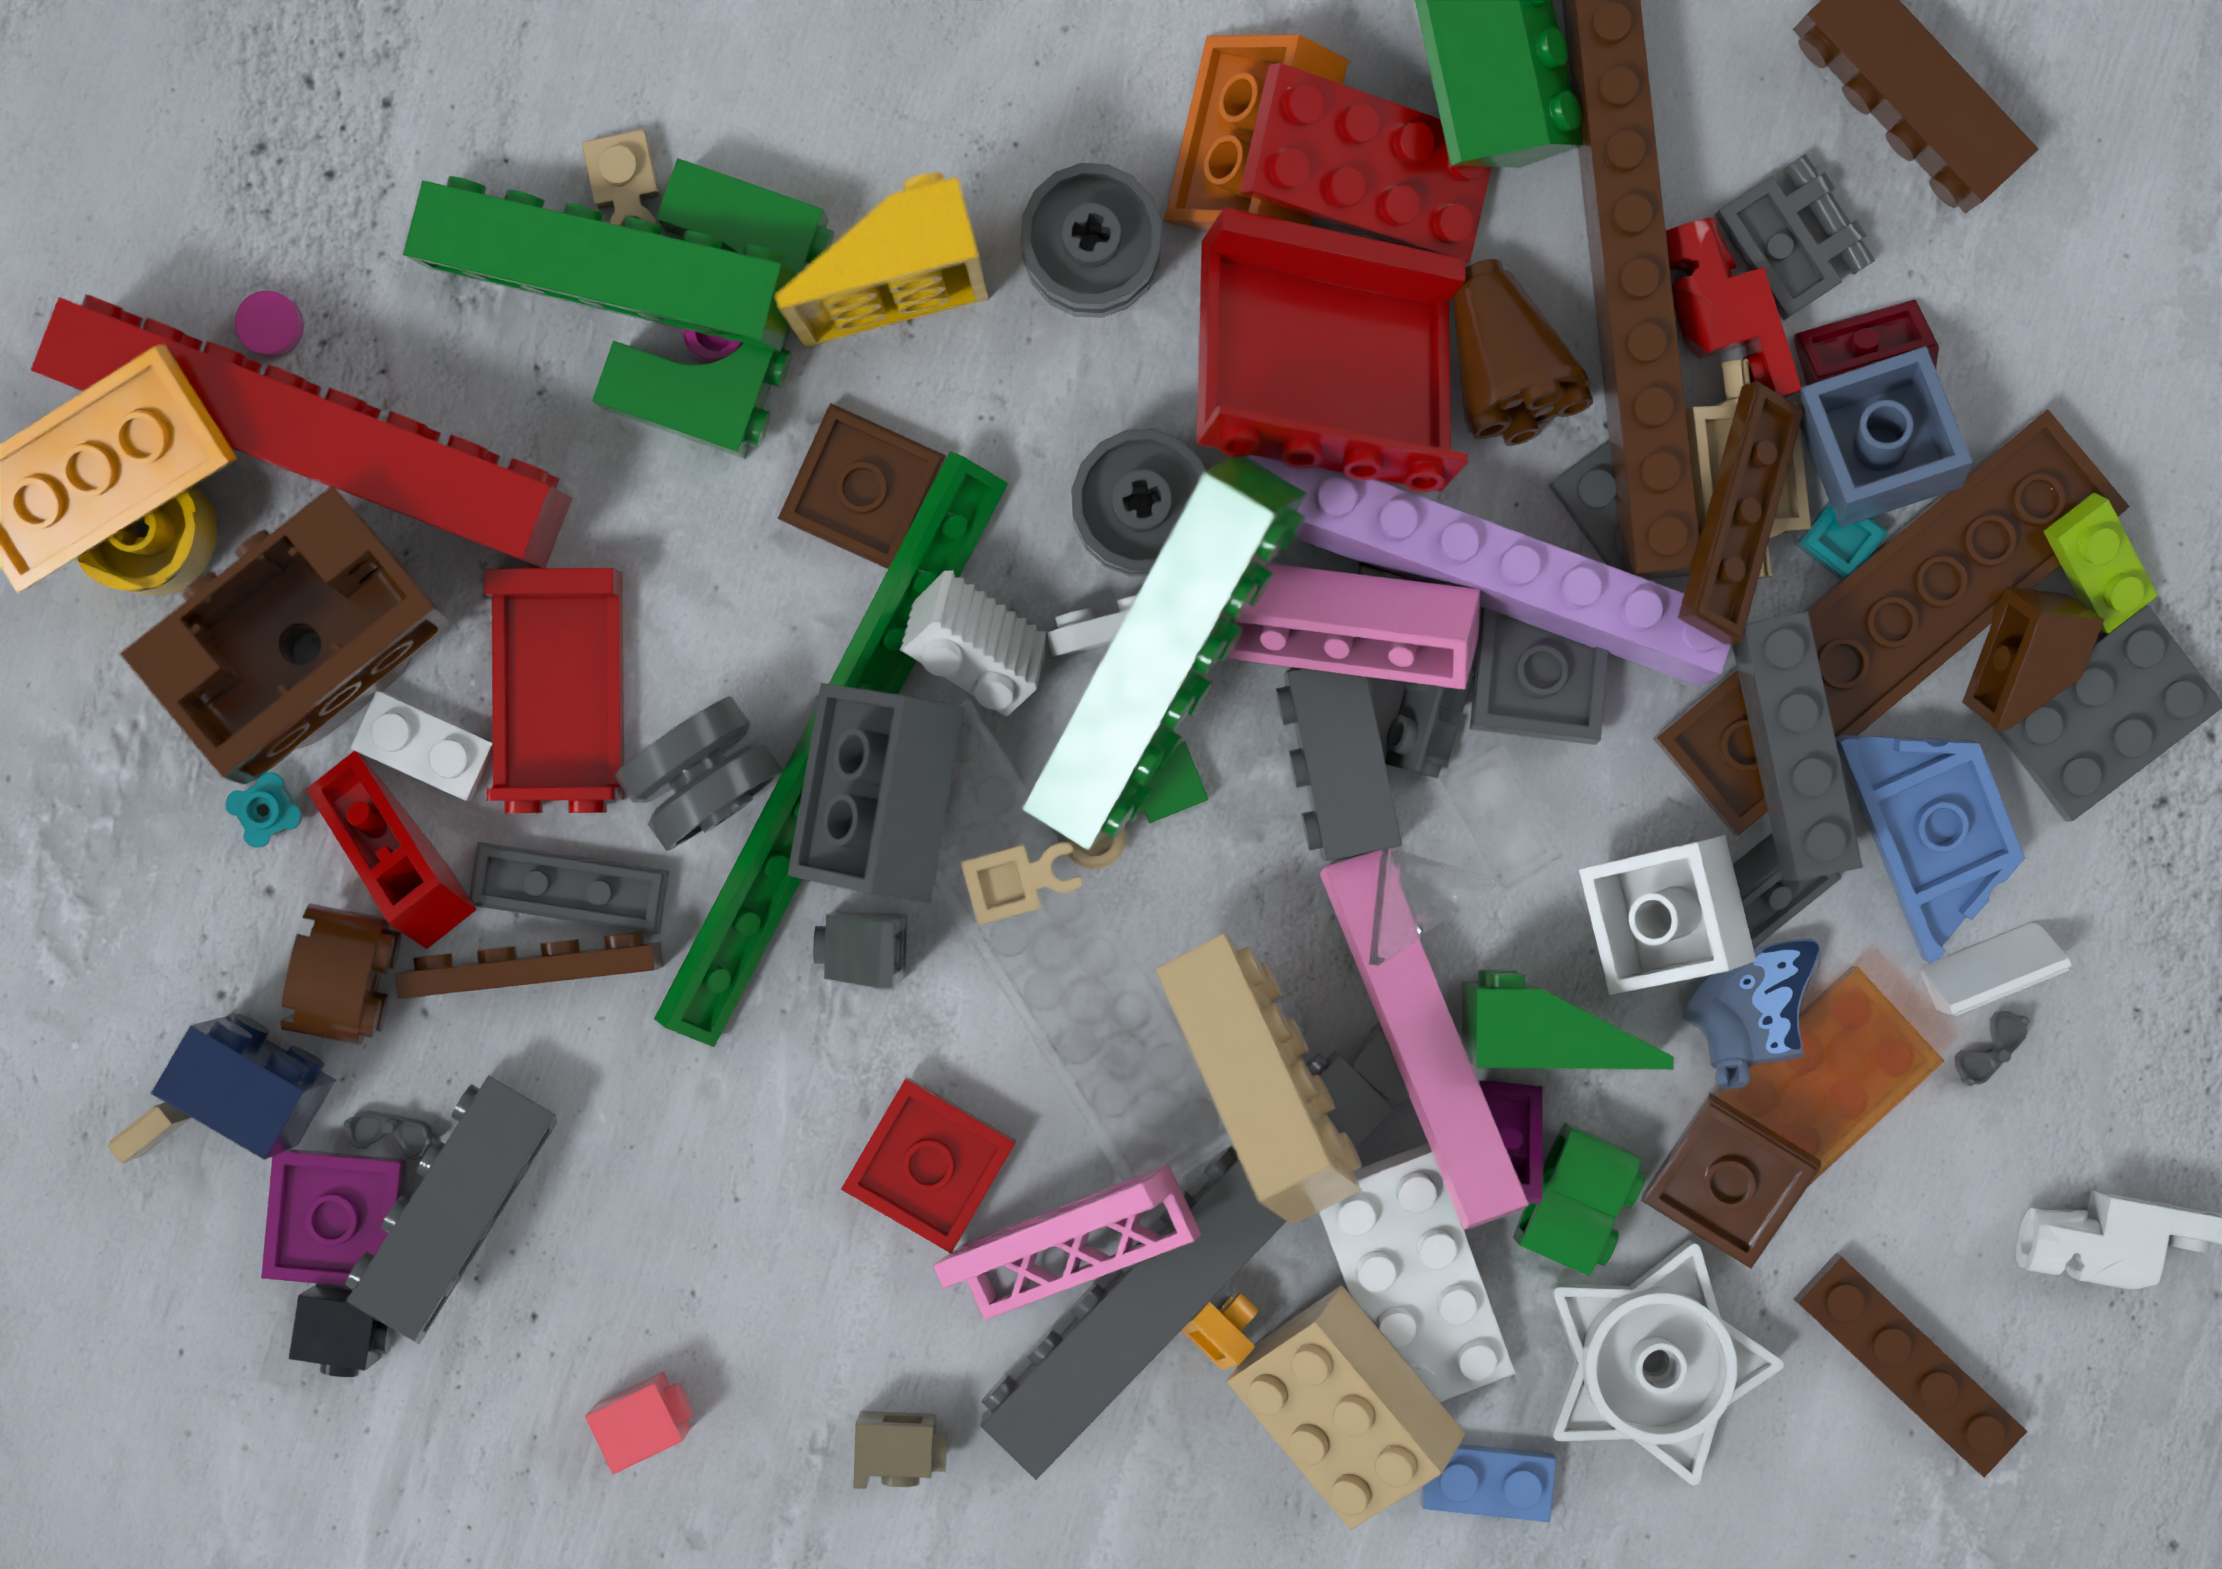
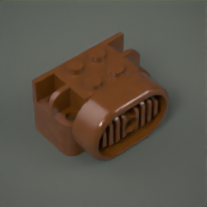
[120,485,448,785]

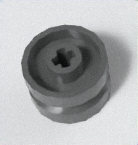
[1021,163,1162,318]
[1071,429,1206,577]
[614,696,783,851]

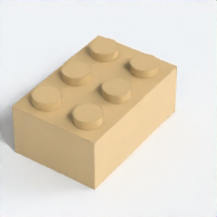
[1226,1285,1466,1530]

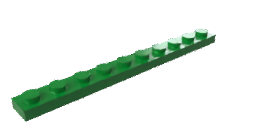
[654,451,1008,1047]

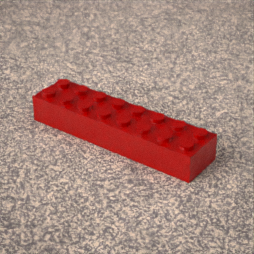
[30,294,572,568]

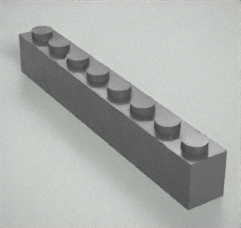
[980,1051,1395,1480]

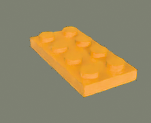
[0,344,237,593]

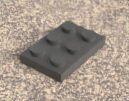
[1996,605,2222,821]

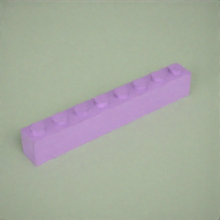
[1246,455,1731,686]

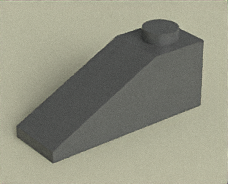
[813,912,908,989]

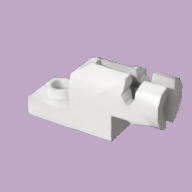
[2016,1190,2222,1290]

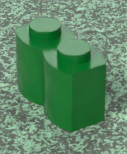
[1513,1122,1645,1276]

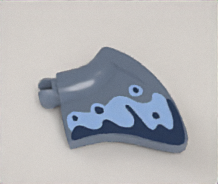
[1682,939,1820,1089]

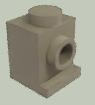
[853,1411,948,1489]

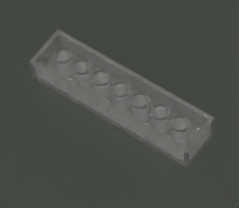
[934,696,1233,1182]

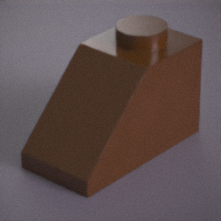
[1962,587,2104,731]

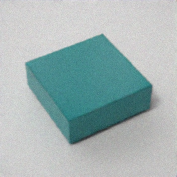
[1795,501,1888,580]

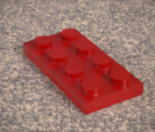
[1240,63,1492,264]

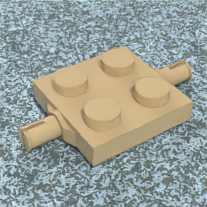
[1685,359,1811,579]

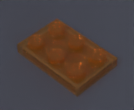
[1713,965,1944,1187]

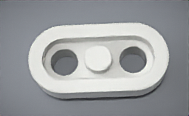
[1047,595,1138,658]

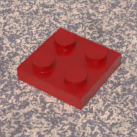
[841,1077,1016,1253]

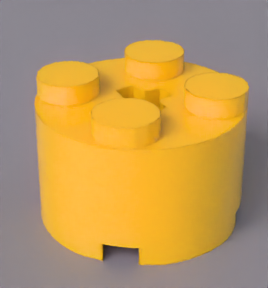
[76,485,217,596]

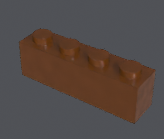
[1793,0,2039,214]

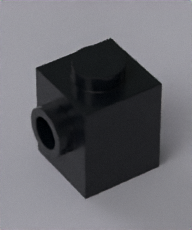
[289,1285,395,1377]

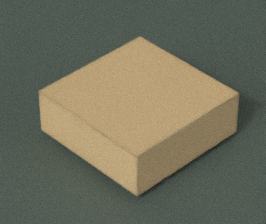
[107,1102,190,1164]

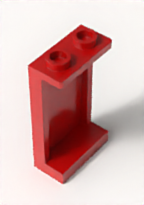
[484,568,624,814]

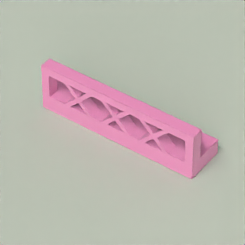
[932,1164,1201,1320]

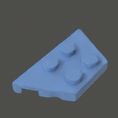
[1835,735,2025,963]

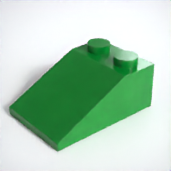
[1462,969,1674,1070]

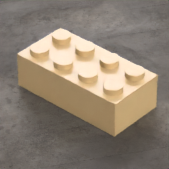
[1155,933,1362,1225]

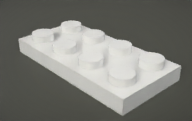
[1319,1143,1515,1402]

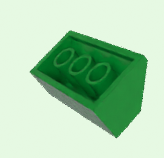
[1415,0,1584,168]

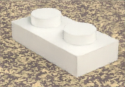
[350,691,493,801]

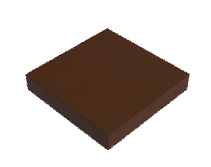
[778,403,947,569]
[1641,1093,1821,1269]

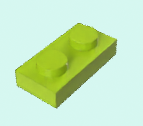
[2043,493,2158,634]

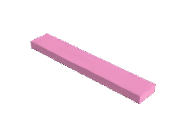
[1320,850,1529,1230]

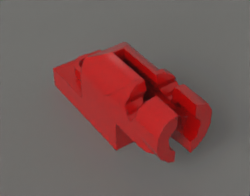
[1666,217,1802,399]

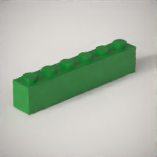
[403,176,798,352]

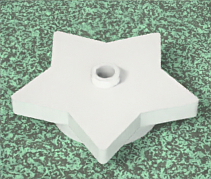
[1550,1240,1784,1486]

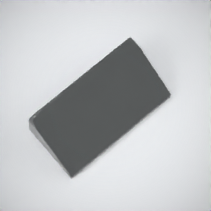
[1733,833,1842,949]

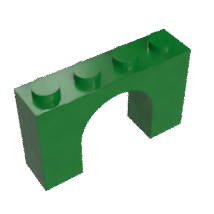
[592,158,834,459]

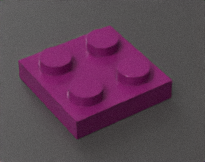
[261,1149,406,1286]

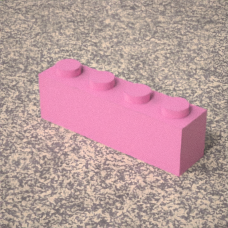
[1226,563,1480,689]

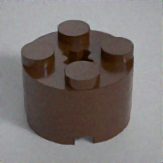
[281,903,402,1045]

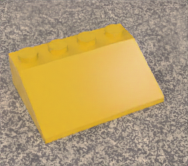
[776,172,988,348]

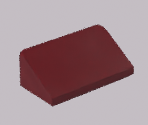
[1794,299,1939,386]

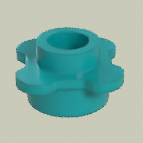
[225,772,302,847]

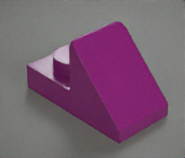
[1478,1080,1542,1204]

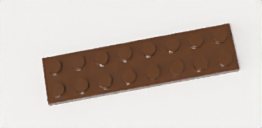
[1653,409,2130,836]

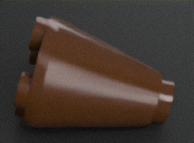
[1453,259,1593,446]

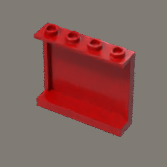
[1197,207,1468,492]

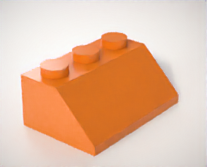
[1164,34,1349,232]

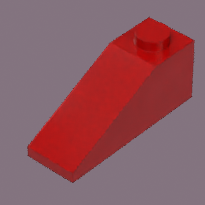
[306,750,477,949]

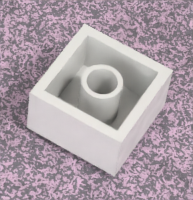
[1579,835,1756,995]

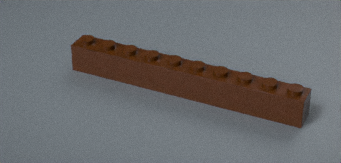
[1562,0,1699,580]

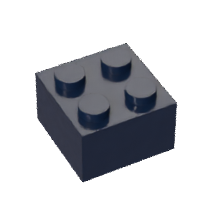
[150,1014,336,1160]

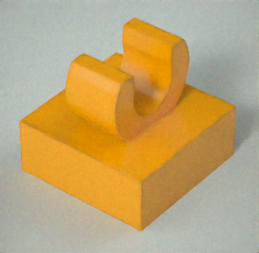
[1181,1293,1259,1370]

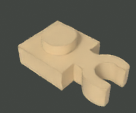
[581,129,661,226]
[961,843,1083,926]

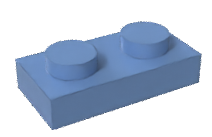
[1421,1444,1556,1522]

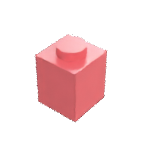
[585,1371,693,1475]

